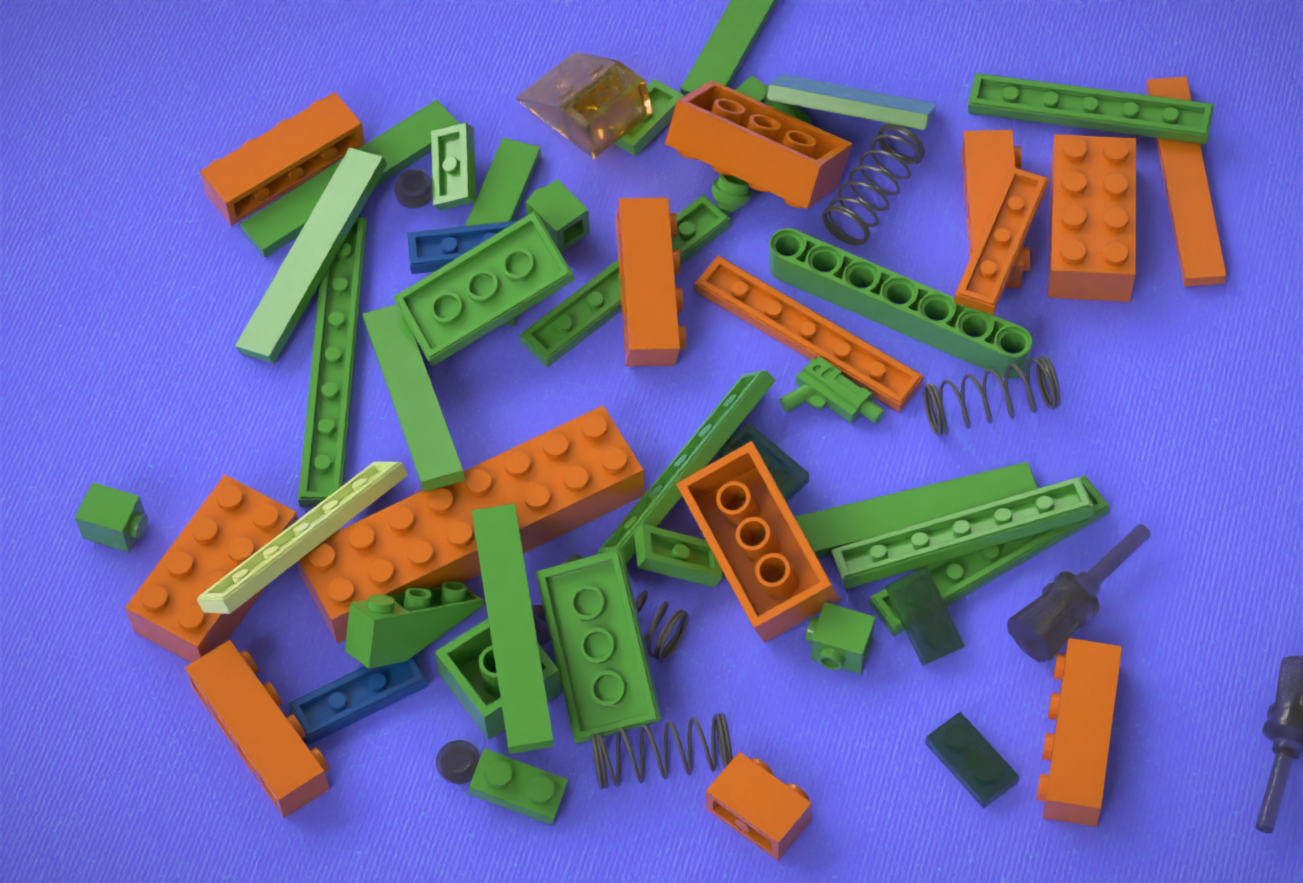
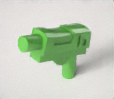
[778,357,886,424]

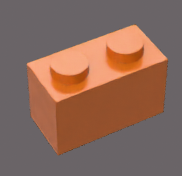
[706,752,812,861]

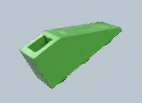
[345,581,484,669]

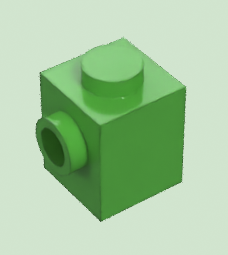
[525,179,590,253]
[75,482,148,553]
[805,602,876,674]

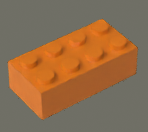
[665,80,853,209]
[1047,134,1136,302]
[676,441,841,643]
[125,475,298,663]

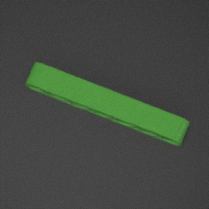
[769,228,1032,379]

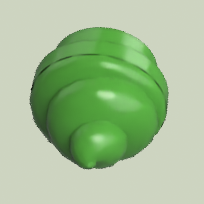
[711,173,752,215]

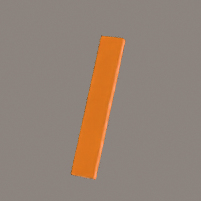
[1146,76,1226,287]
[694,255,924,413]

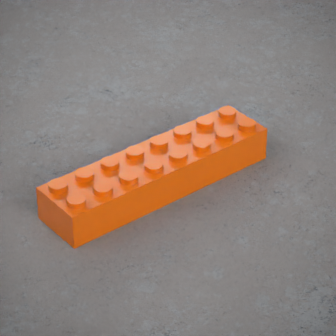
[297,405,645,644]

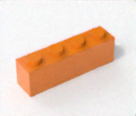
[200,92,365,226]
[961,130,1030,288]
[615,197,686,367]
[1036,638,1122,827]
[184,640,330,818]

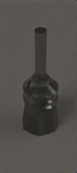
[1007,524,1151,662]
[1255,655,1303,833]

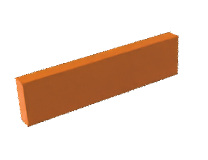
[954,166,1049,315]

